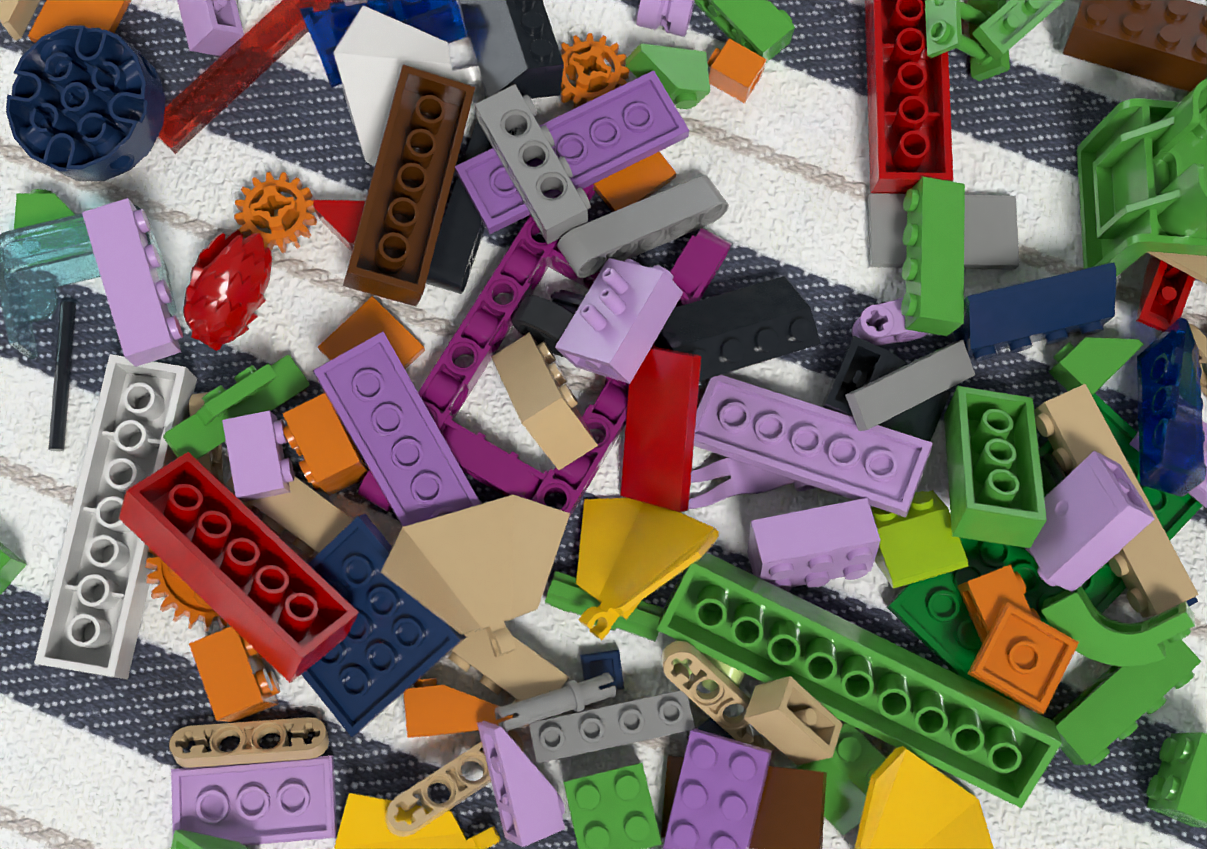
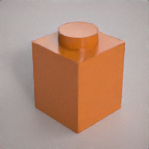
[707,39,767,104]

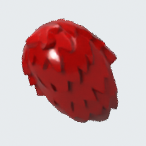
[183,229,272,351]

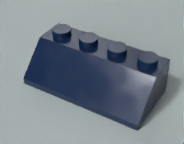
[953,262,1116,361]

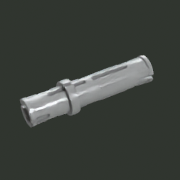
[495,672,616,732]

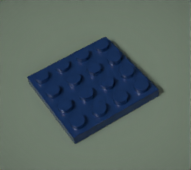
[301,514,466,737]

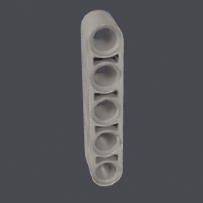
[557,175,729,278]

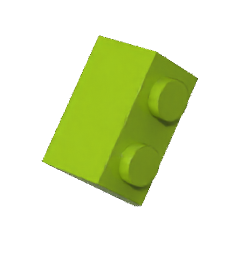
[871,490,968,589]

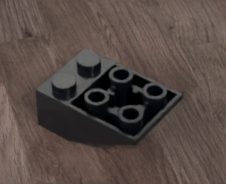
[821,336,951,442]

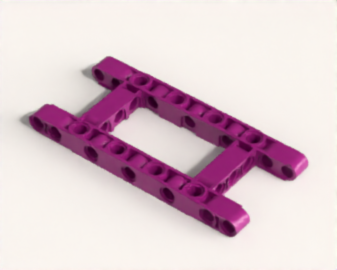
[358,184,732,522]

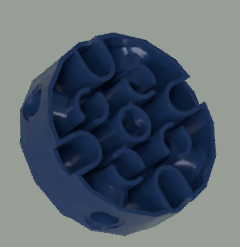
[6,25,166,181]

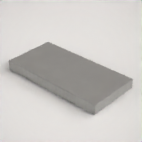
[868,193,1019,269]

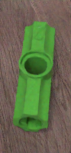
[545,571,664,642]

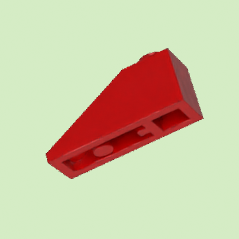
[1136,255,1195,336]

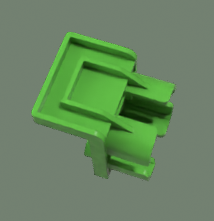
[1077,79,1207,276]

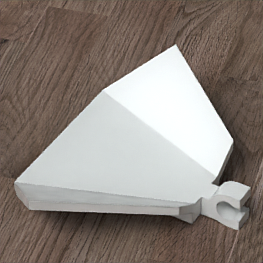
[333,6,481,167]

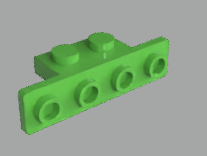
[163,355,309,460]

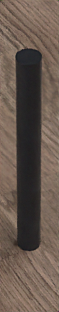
[48,301,76,451]

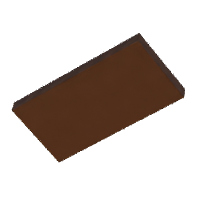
[661,755,827,849]

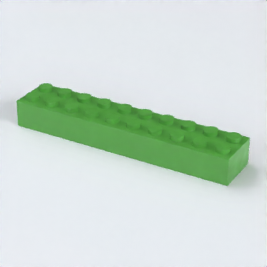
[657,552,1062,809]

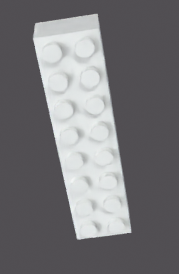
[34,354,197,680]

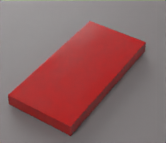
[621,346,701,512]

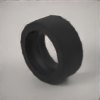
[512,295,574,357]

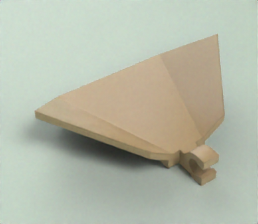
[381,495,570,657]

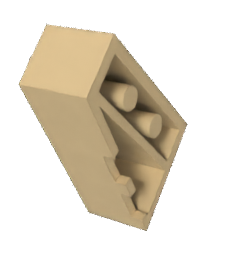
[491,332,598,470]

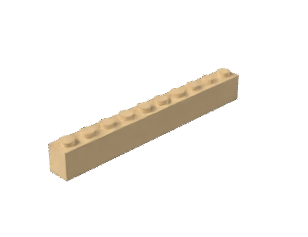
[225,476,569,703]

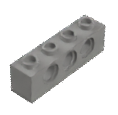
[474,84,591,244]
[529,691,695,763]

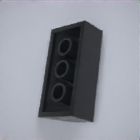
[457,0,564,99]
[655,276,821,381]

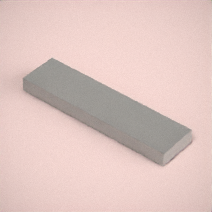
[846,340,975,431]

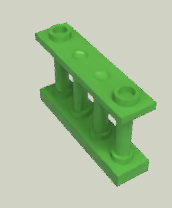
[925,0,1010,81]

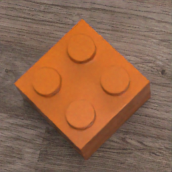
[283,393,368,496]
[189,626,280,722]

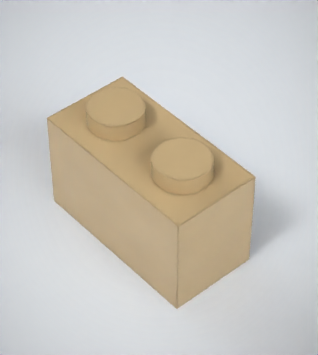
[744,676,843,765]

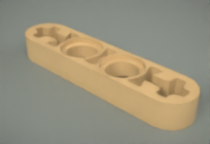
[661,641,776,751]
[169,717,329,768]
[385,730,524,837]

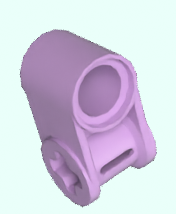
[852,297,928,346]

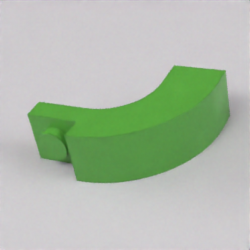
[1041,586,1195,667]

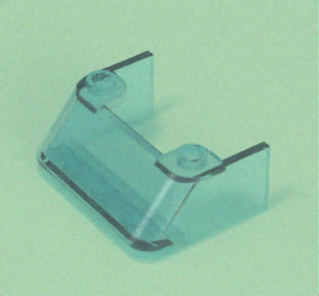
[0,204,179,360]

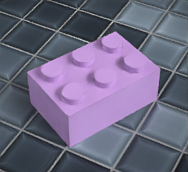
[747,498,881,592]

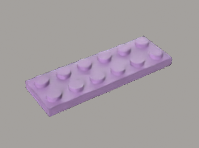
[694,375,932,517]

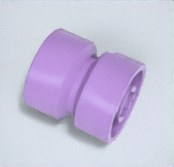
[636,0,695,37]

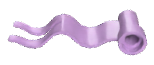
[688,458,817,510]

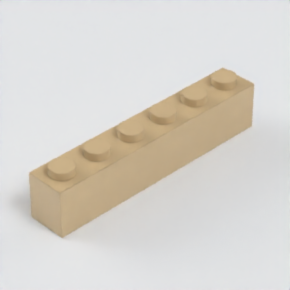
[1034,384,1199,618]

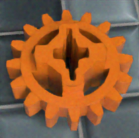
[561,33,629,109]
[234,172,317,253]

